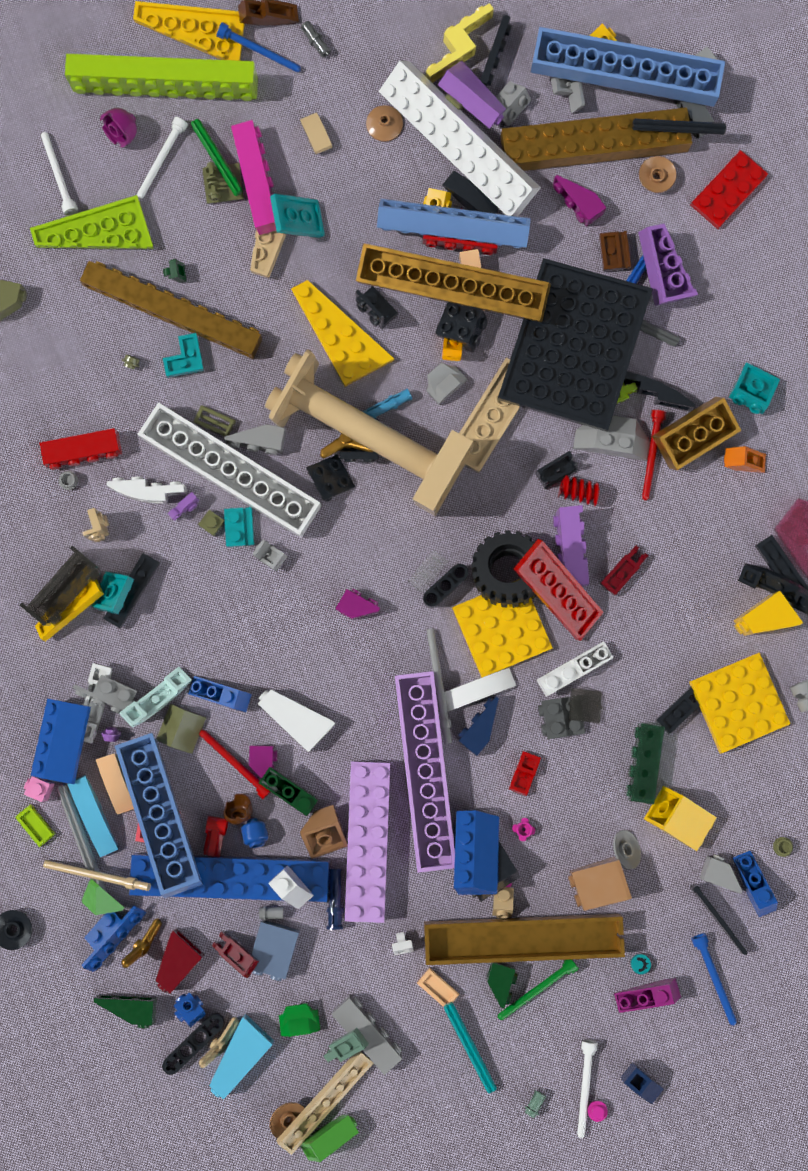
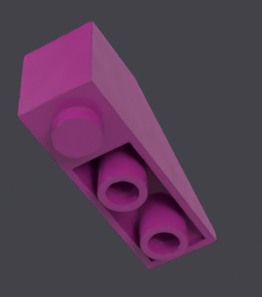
[553,175,606,227]
[614,978,681,1013]

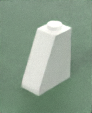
[268,865,314,909]

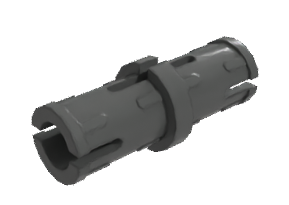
[300,21,331,58]

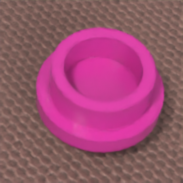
[587,1100,608,1122]

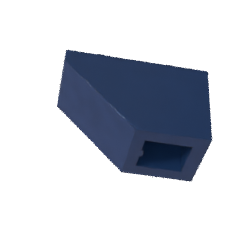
[620,1062,664,1104]

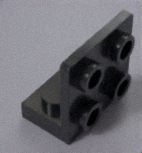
[355,286,398,329]

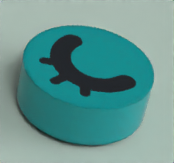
[630,953,651,975]

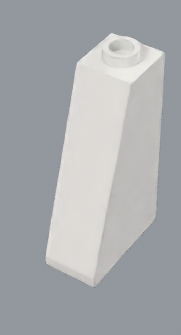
[258,690,336,752]

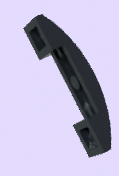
[738,564,808,615]

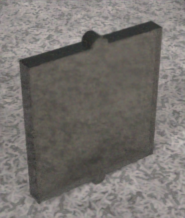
[568,688,603,724]

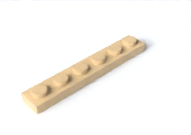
[276,1051,374,1155]

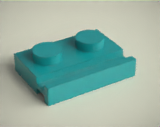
[224,507,255,548]

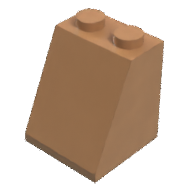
[568,856,632,911]

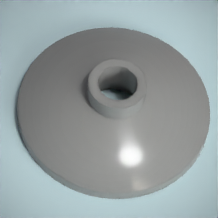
[613,830,641,870]

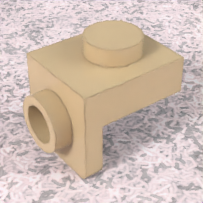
[492,887,514,919]

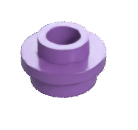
[101,727,121,742]

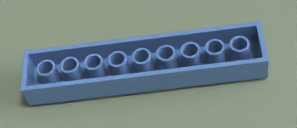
[531,27,725,107]

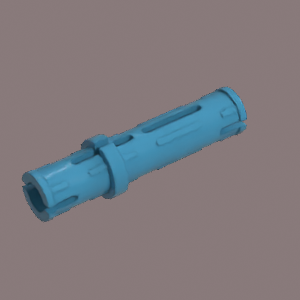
[362,389,412,418]

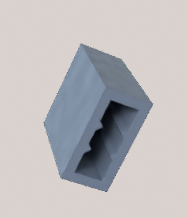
[252,920,300,981]

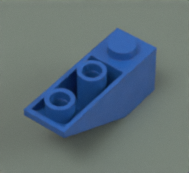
[188,676,252,712]
[732,851,778,917]

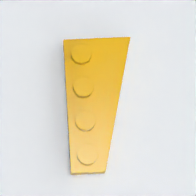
[35,566,104,642]

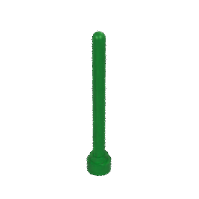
[497,959,579,1020]

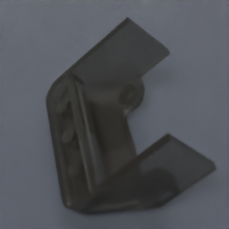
[20,545,101,626]

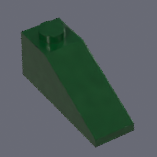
[94,995,157,1029]

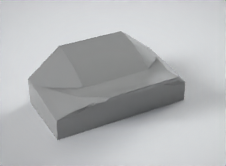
[426,362,467,405]

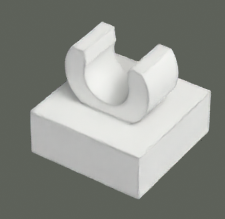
[392,932,414,955]

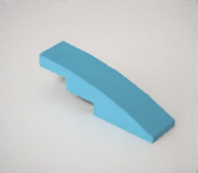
[67,775,119,857]

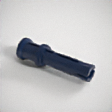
[326,869,344,930]

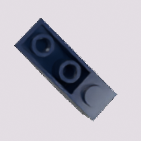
[458,696,499,756]

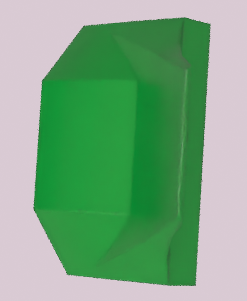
[279,1003,321,1037]

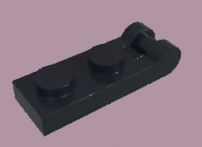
[656,686,700,734]

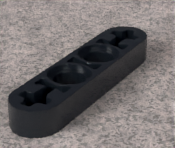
[162,1013,225,1075]

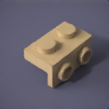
[82,508,109,542]

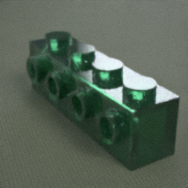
[626,723,665,805]

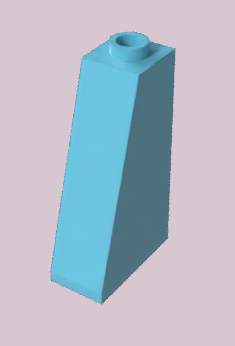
[209,1014,274,1099]

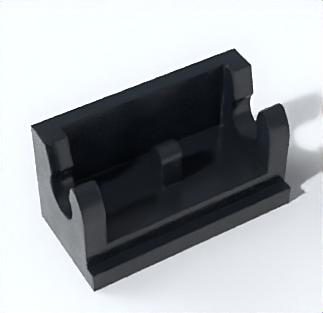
[536,451,578,490]

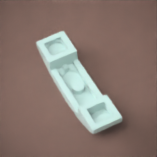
[119,667,192,728]

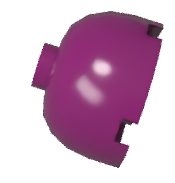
[100,108,137,148]

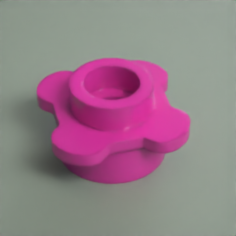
[512,818,535,841]

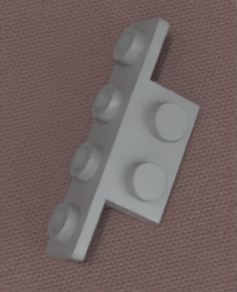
[551,77,585,113]
[73,675,137,714]

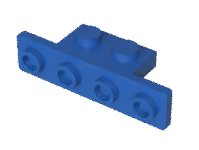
[82,906,146,972]

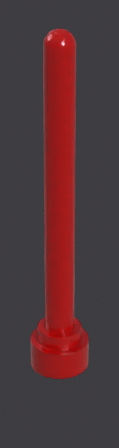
[642,410,667,501]
[199,730,270,799]

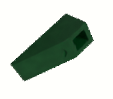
[258,767,318,816]

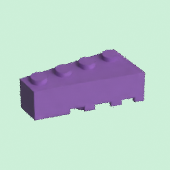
[638,224,698,306]
[553,505,589,586]

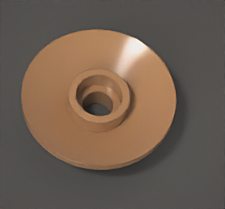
[366,105,403,142]
[639,156,676,193]
[269,1102,305,1139]

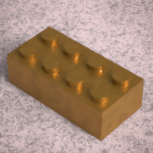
[652,397,741,470]

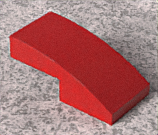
[508,751,541,796]

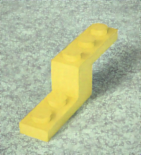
[426,3,494,83]

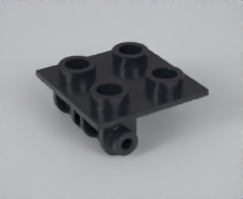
[306,454,355,502]

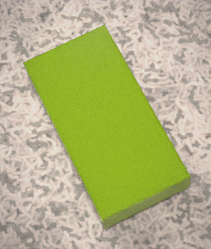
[15,804,56,847]

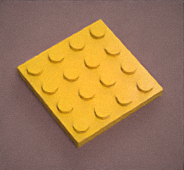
[452,579,553,678]
[689,652,790,754]

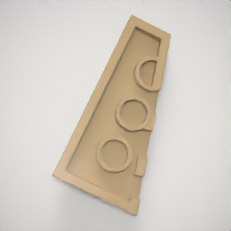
[250,230,287,278]

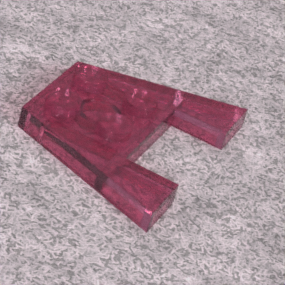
[774,498,808,579]

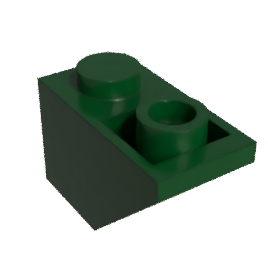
[486,962,518,1008]

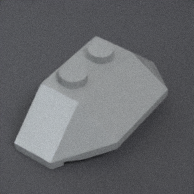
[573,416,650,461]

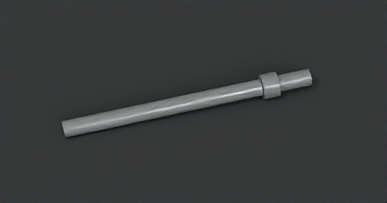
[427,629,452,744]

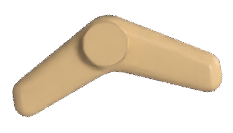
[199,1017,239,1068]

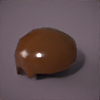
[223,794,253,825]

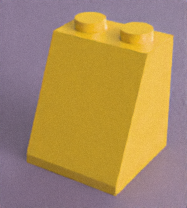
[733,591,803,636]
[644,786,717,851]

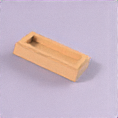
[417,967,460,1007]

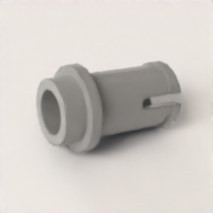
[259,905,283,921]

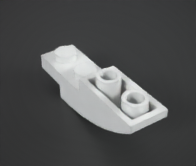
[107,477,187,504]
[537,641,614,697]

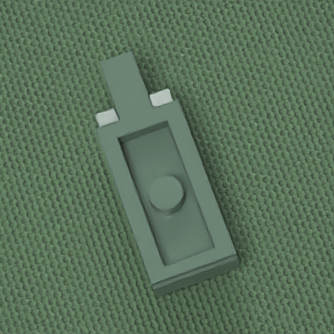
[323,1028,369,1062]

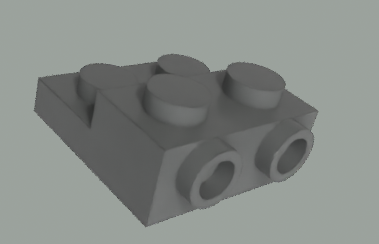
[538,695,585,739]

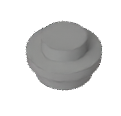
[59,471,78,490]

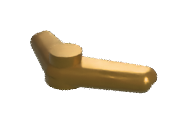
[320,434,374,459]
[121,918,162,968]

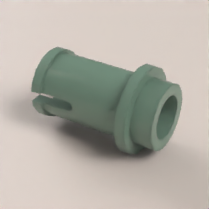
[525,1090,547,1118]

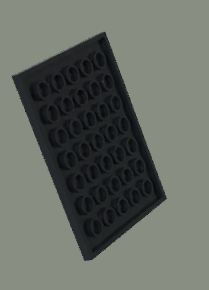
[498,258,653,432]

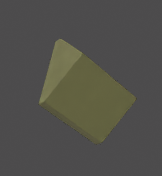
[156,704,206,754]

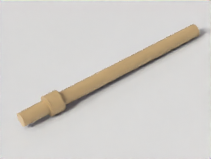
[43,860,151,891]

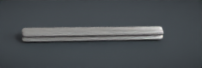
[57,784,106,891]

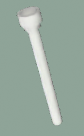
[137,117,188,199]
[41,132,78,216]
[577,1039,598,1138]

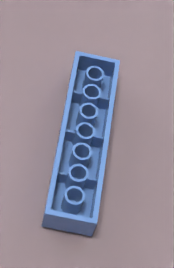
[115,733,203,899]

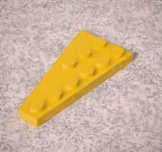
[133,1,245,61]
[291,280,394,387]

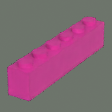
[231,120,276,235]

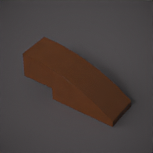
[238,0,299,25]

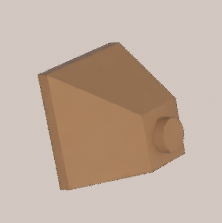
[300,805,348,859]

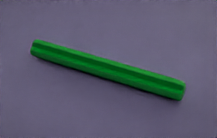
[191,119,243,196]

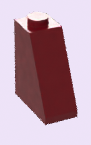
[155,928,205,994]

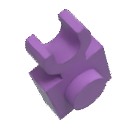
[167,492,199,521]

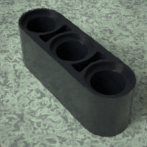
[423,563,469,608]

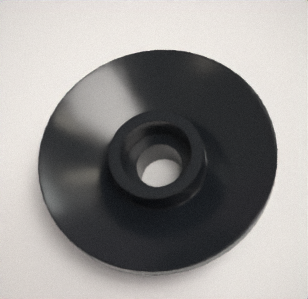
[0,910,32,950]

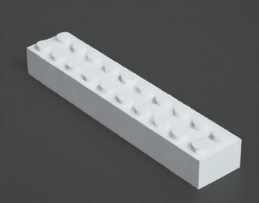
[379,61,541,217]
[138,402,321,538]

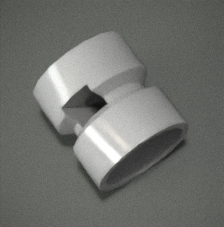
[790,679,808,713]

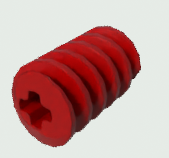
[558,475,600,506]

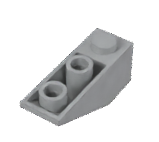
[224,424,286,455]

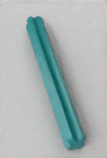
[444,1002,497,1094]

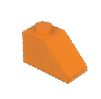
[724,446,766,473]

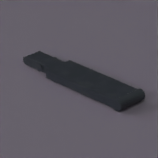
[690,884,747,955]

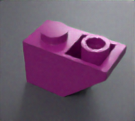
[335,588,380,620]
[249,746,278,778]

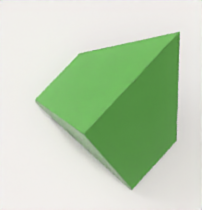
[81,879,124,915]

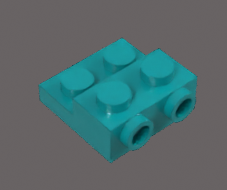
[729,362,780,414]

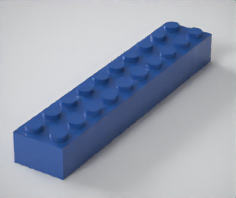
[129,853,330,902]

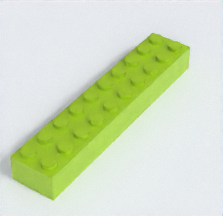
[65,54,258,101]

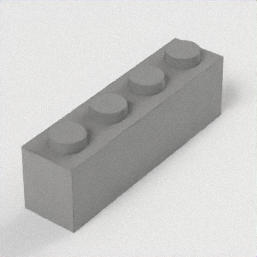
[331,995,403,1075]

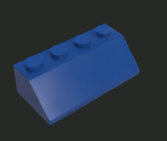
[31,698,91,784]
[454,810,499,895]

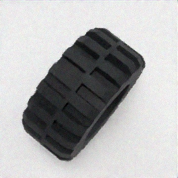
[472,530,537,608]

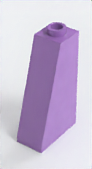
[438,61,506,129]

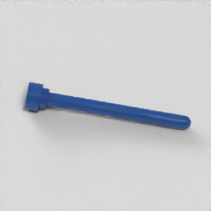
[216,22,301,72]
[691,933,737,1026]

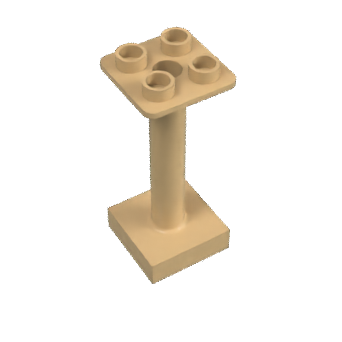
[265,349,473,517]

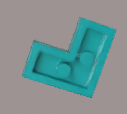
[163,333,204,378]

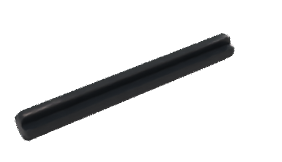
[632,118,726,135]

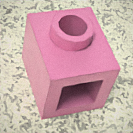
[24,776,55,802]

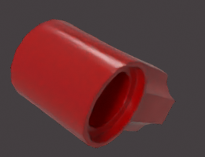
[203,816,228,857]

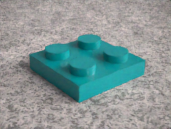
[90,571,134,614]

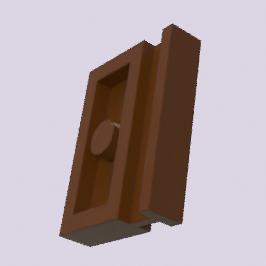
[599,231,631,272]

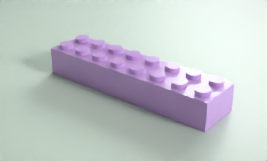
[345,761,390,923]

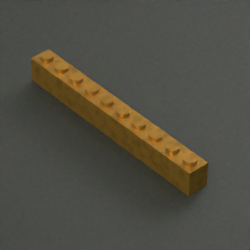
[79,261,263,359]

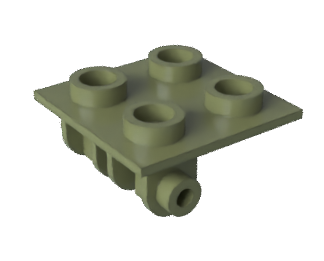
[202,162,244,204]

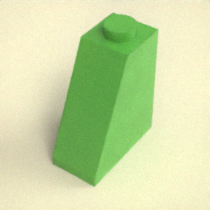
[300,1115,359,1162]

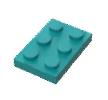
[270,193,325,238]

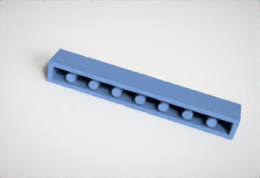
[377,199,531,248]

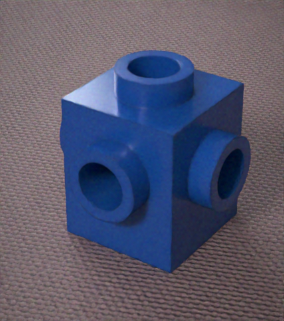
[174,992,206,1028]

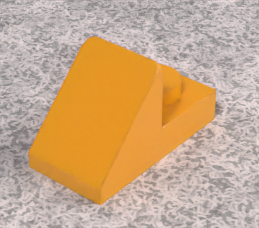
[442,338,462,361]

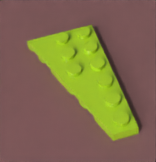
[30,195,154,249]

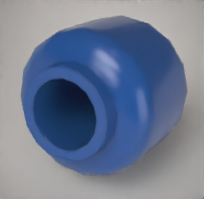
[241,818,268,849]

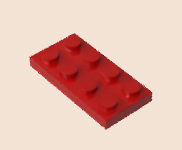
[690,150,768,229]

